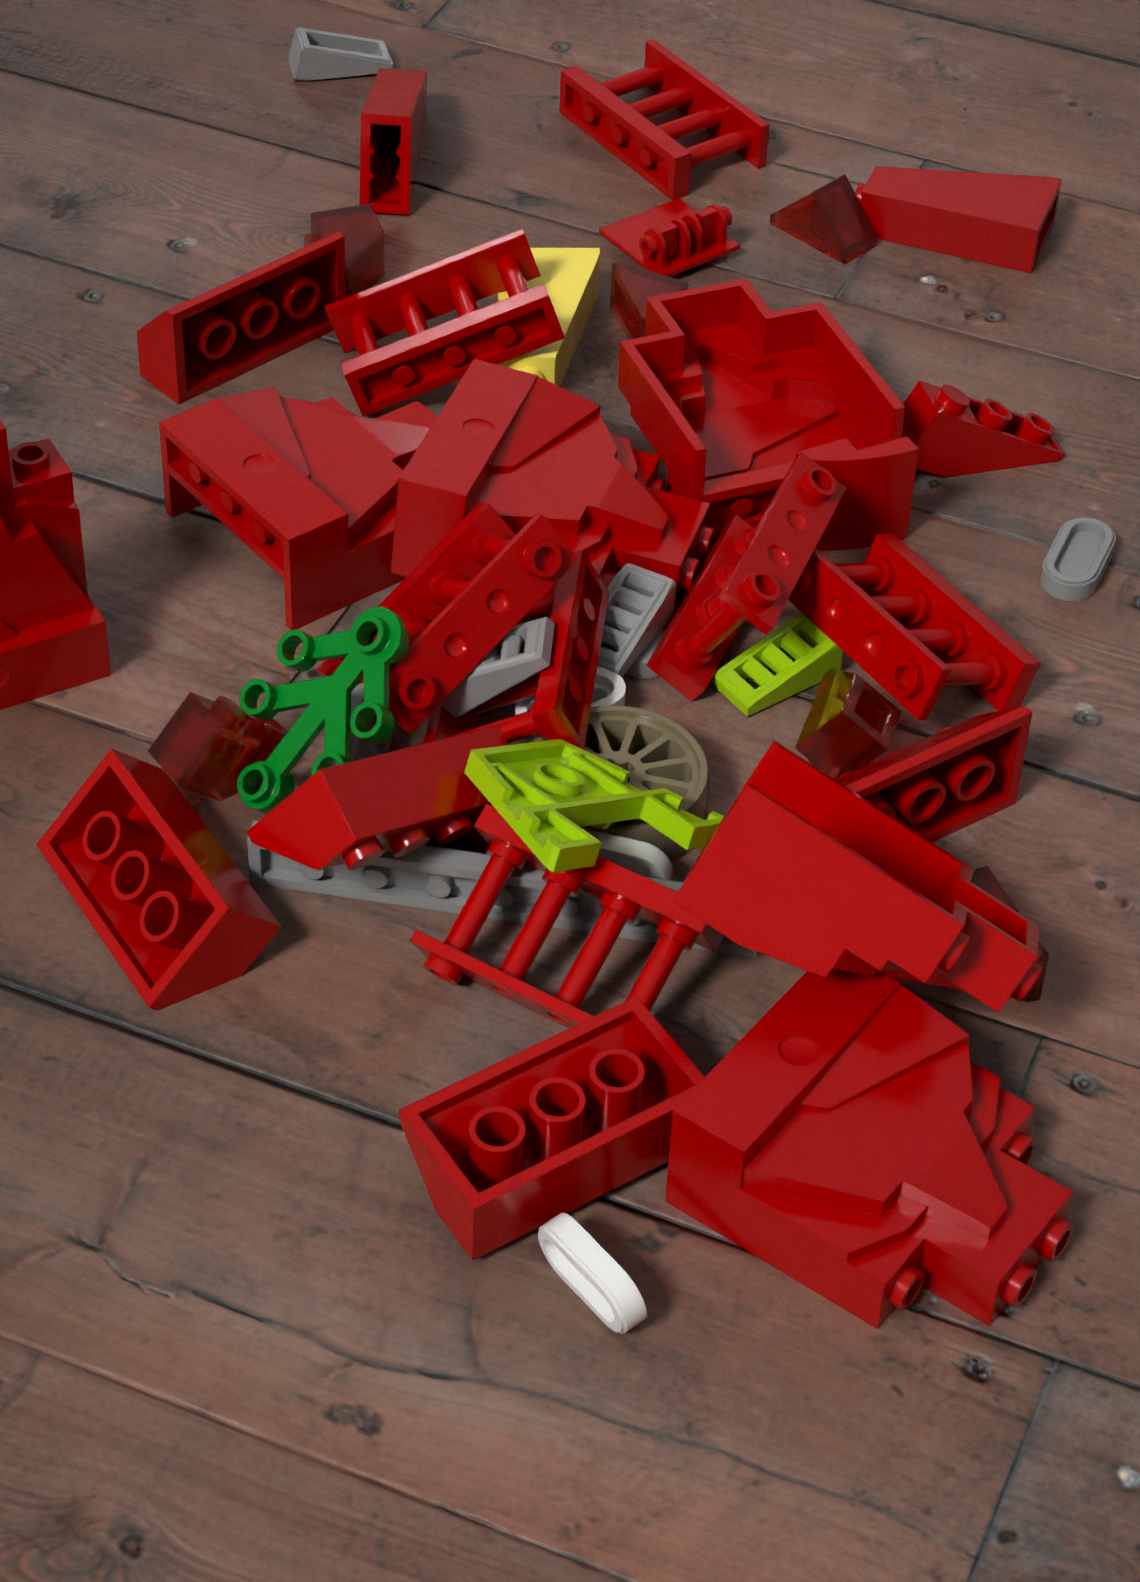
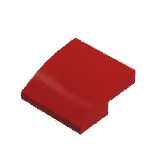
[796,436,919,551]

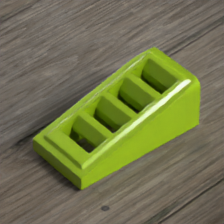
[711,613,843,717]

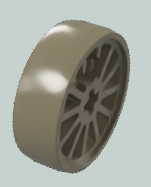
[532,705,710,862]

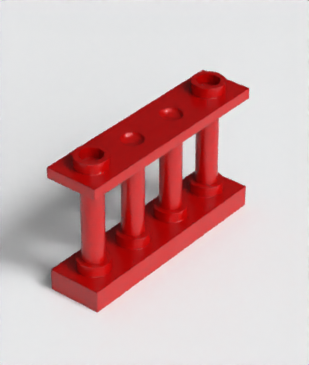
[559,39,770,201]
[324,228,565,417]
[646,452,847,702]
[316,502,579,734]
[788,533,1041,720]
[422,550,609,750]
[410,803,724,1029]

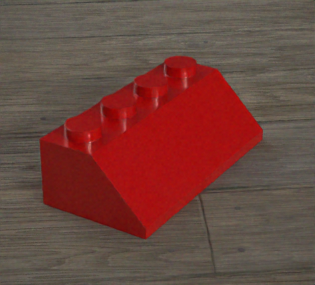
[137,232,346,404]
[835,705,1033,843]
[247,726,508,871]
[36,748,282,1010]
[399,996,704,1261]

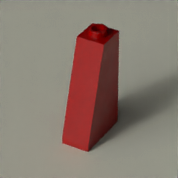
[359,68,427,215]
[852,166,1062,273]

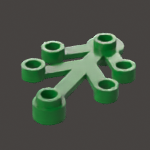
[237,607,409,814]

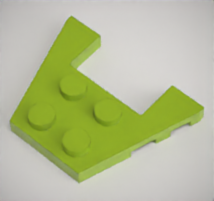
[464,739,724,873]

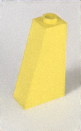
[496,248,600,386]

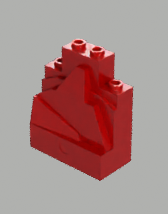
[618,278,905,538]
[391,359,715,606]
[159,387,437,630]
[0,420,111,710]
[672,740,1042,1013]
[665,969,1074,1329]

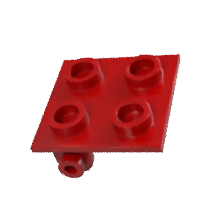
[599,198,740,281]

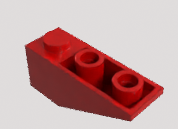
[902,380,1065,478]

